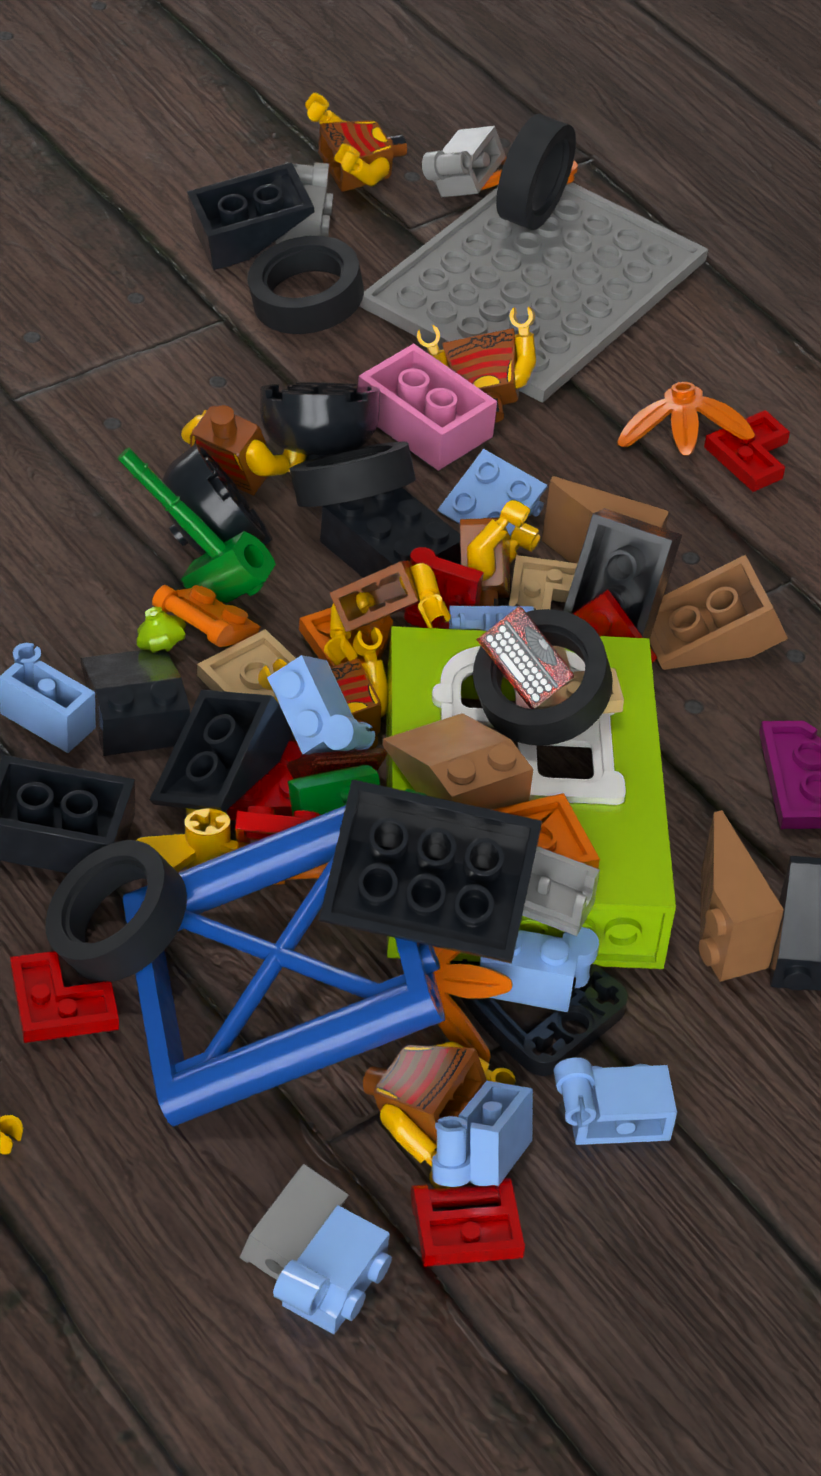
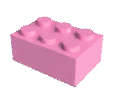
[358,344,497,471]

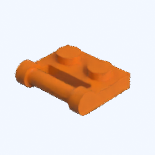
[152,585,261,647]

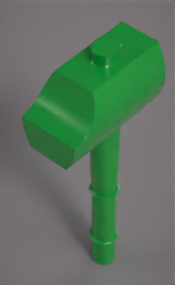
[117,448,276,603]
[288,765,427,815]

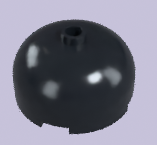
[260,382,380,460]
[162,444,272,555]

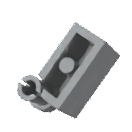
[422,126,506,197]
[276,162,334,244]

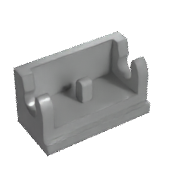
[522,846,600,936]
[240,1164,349,1279]

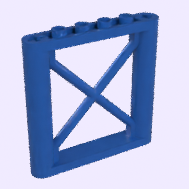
[123,805,445,1126]

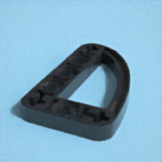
[450,959,628,1076]

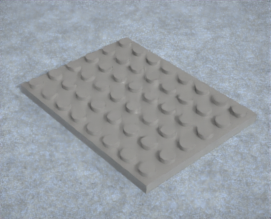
[359,182,708,403]

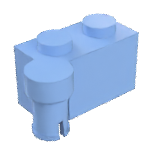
[0,643,96,753]
[267,655,375,755]
[480,927,599,1012]
[554,1057,677,1145]
[432,1081,533,1187]

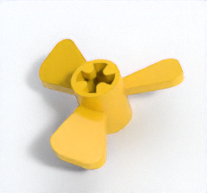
[136,808,249,872]

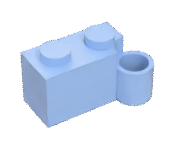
[273,1205,392,1335]

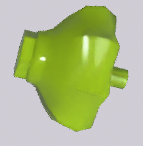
[137,607,186,653]

